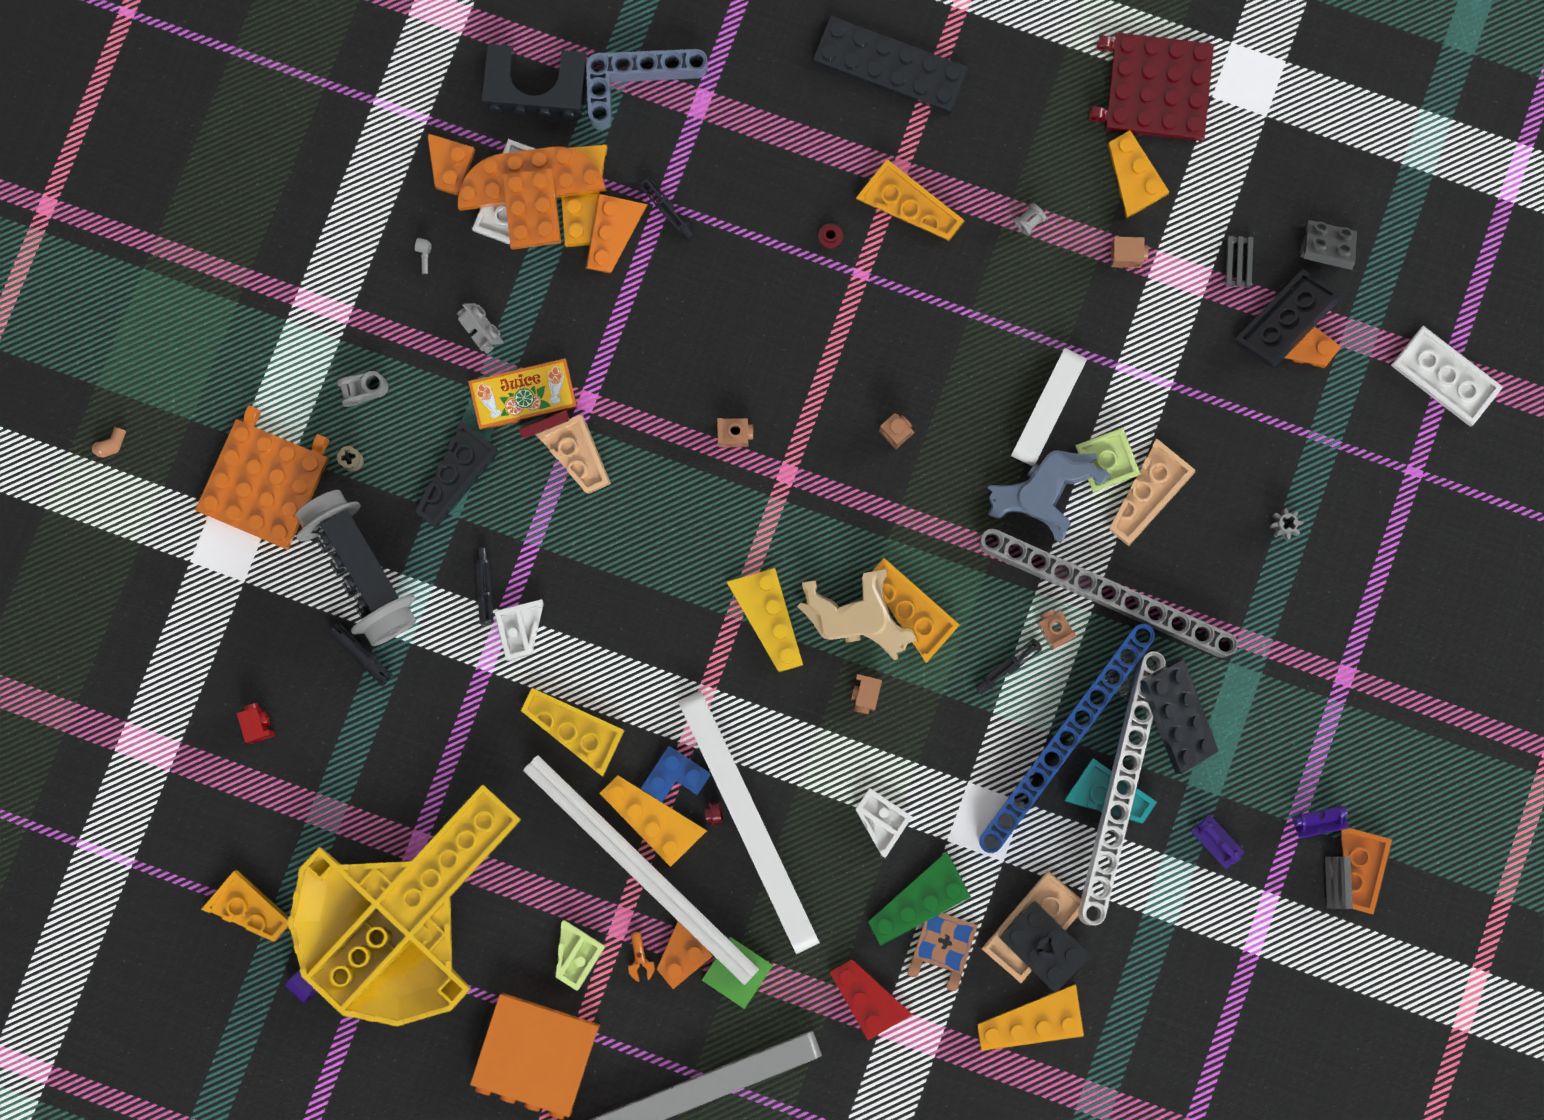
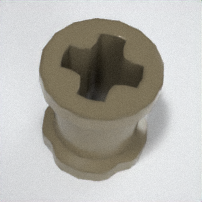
[337,446,364,472]

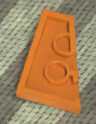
[585,194,648,273]
[1341,828,1392,915]

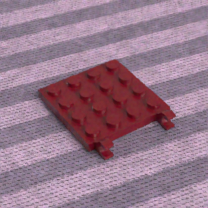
[1089,32,1214,141]

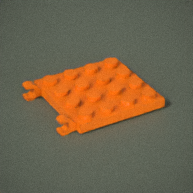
[195,405,330,550]

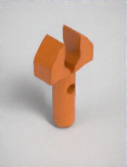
[628,932,655,982]

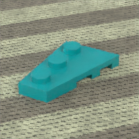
[1064,759,1157,824]

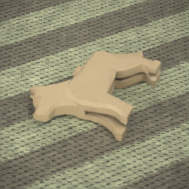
[797,569,917,660]

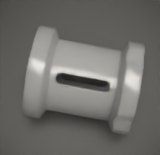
[1014,203,1047,236]

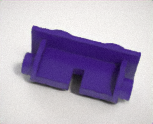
[1291,804,1349,839]
[1191,814,1245,870]

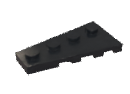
[415,421,500,529]

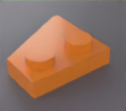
[428,134,475,195]
[1285,327,1341,368]
[657,921,713,989]

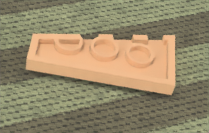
[1110,439,1195,546]

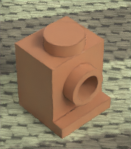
[879,413,914,449]
[717,418,753,447]
[1037,609,1076,650]
[851,674,882,714]

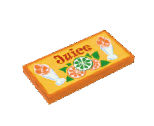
[468,358,577,431]

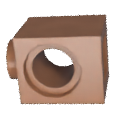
[1111,237,1149,268]

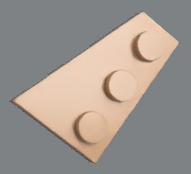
[536,414,611,494]

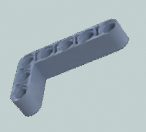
[586,49,708,130]

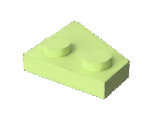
[556,920,606,991]

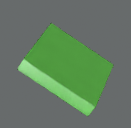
[702,936,773,1009]

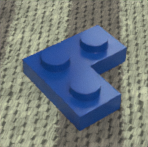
[641,746,711,803]

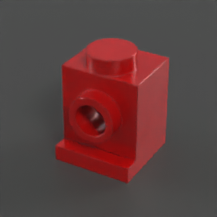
[237,703,275,744]

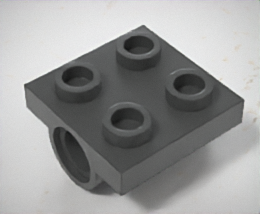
[1300,220,1357,270]

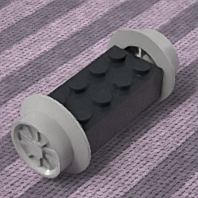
[295,490,416,646]

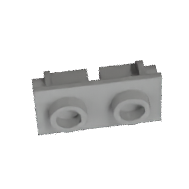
[457,303,504,354]

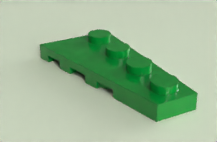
[868,852,971,945]

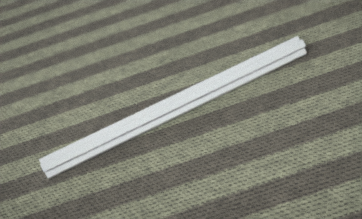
[523,756,759,985]

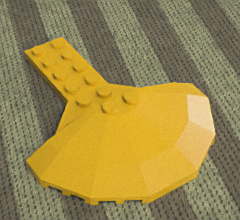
[288,785,521,1026]

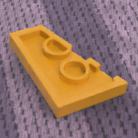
[1108,130,1169,219]
[201,870,289,942]

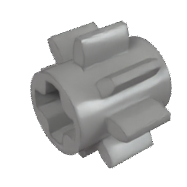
[1270,508,1303,541]

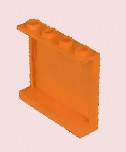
[470,993,600,1119]

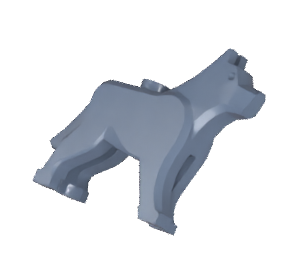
[987,450,1111,543]

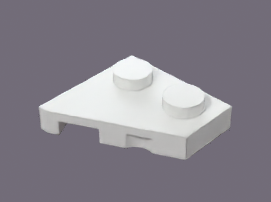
[494,599,544,661]
[855,788,912,858]

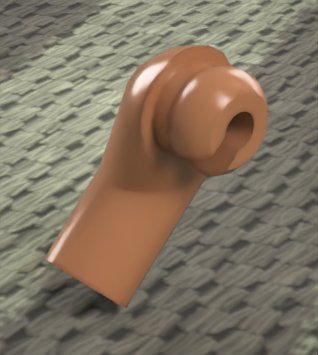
[92,427,126,457]

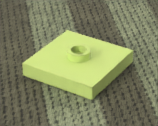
[1075,427,1141,493]

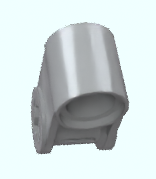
[337,371,388,407]

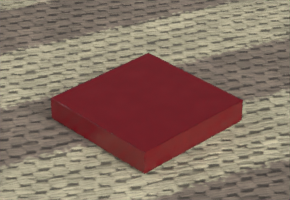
[519,409,570,439]

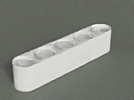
[1011,348,1087,466]

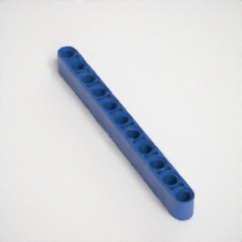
[979,624,1155,853]

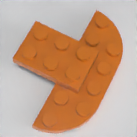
[458,147,606,250]

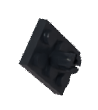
[999,901,1091,993]

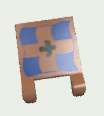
[907,913,978,991]

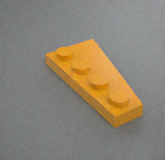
[561,145,608,247]
[856,159,965,241]

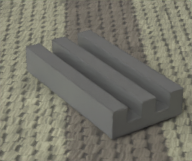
[1225,236,1253,288]
[1325,857,1353,909]

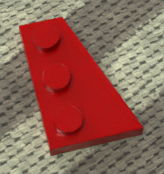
[830,959,913,1040]

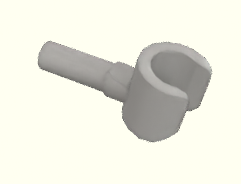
[415,238,431,274]

